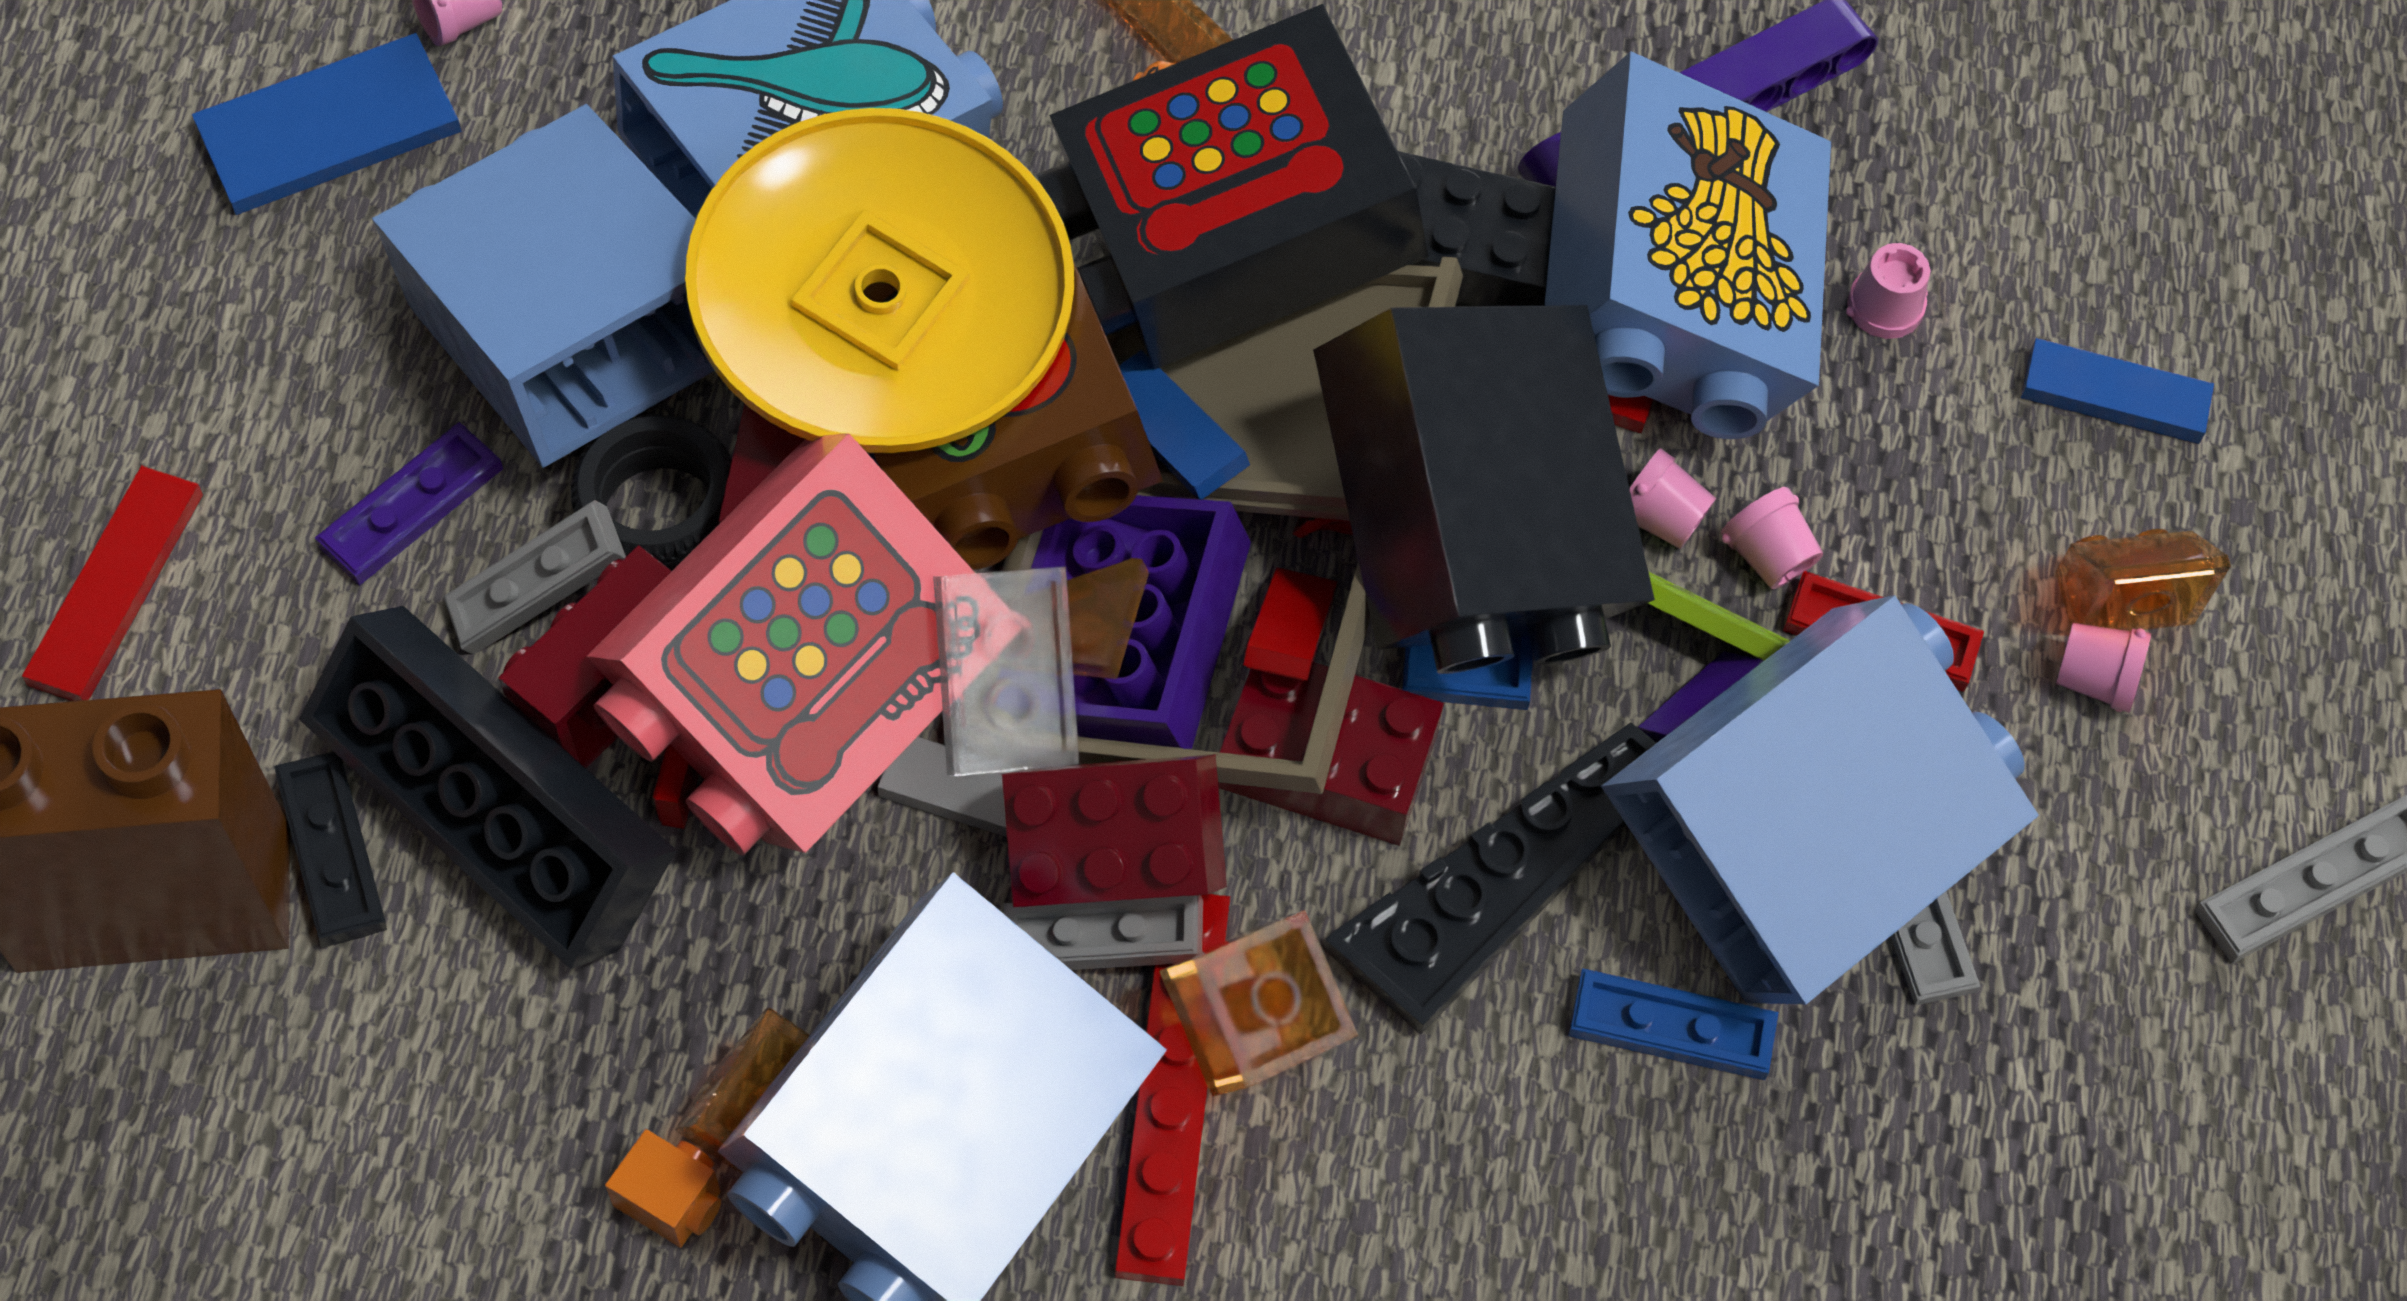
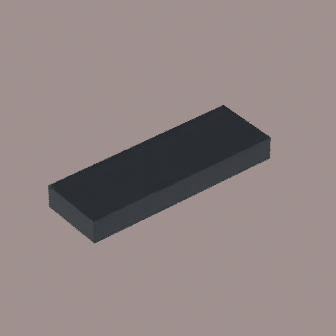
[274,751,387,948]

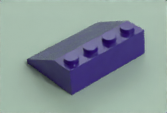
[988,495,1251,749]

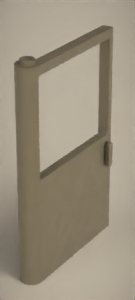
[947,257,1463,794]

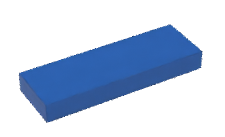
[2021,338,2214,444]
[1119,350,1250,500]
[1568,968,1779,1080]

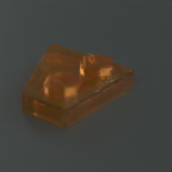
[993,558,1149,679]

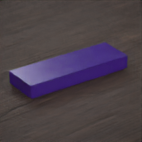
[315,422,503,586]

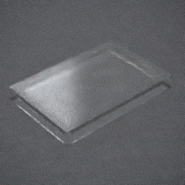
[933,567,1079,777]

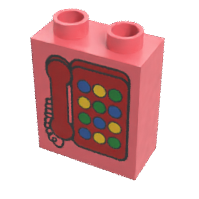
[586,433,1023,856]

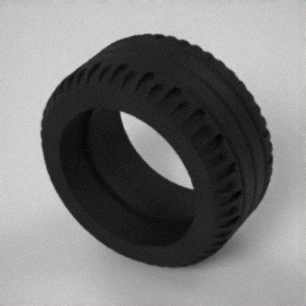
[570,414,732,571]

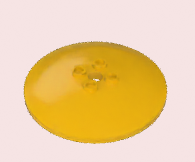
[685,108,1074,453]

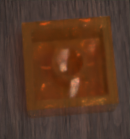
[1159,910,1358,1097]

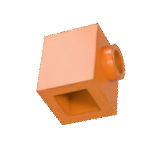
[605,1129,721,1248]

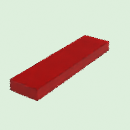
[22,465,203,701]

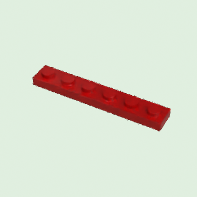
[1115,894,1231,1287]

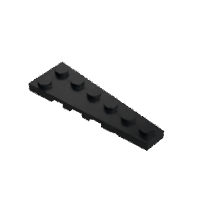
[1324,722,1656,1034]

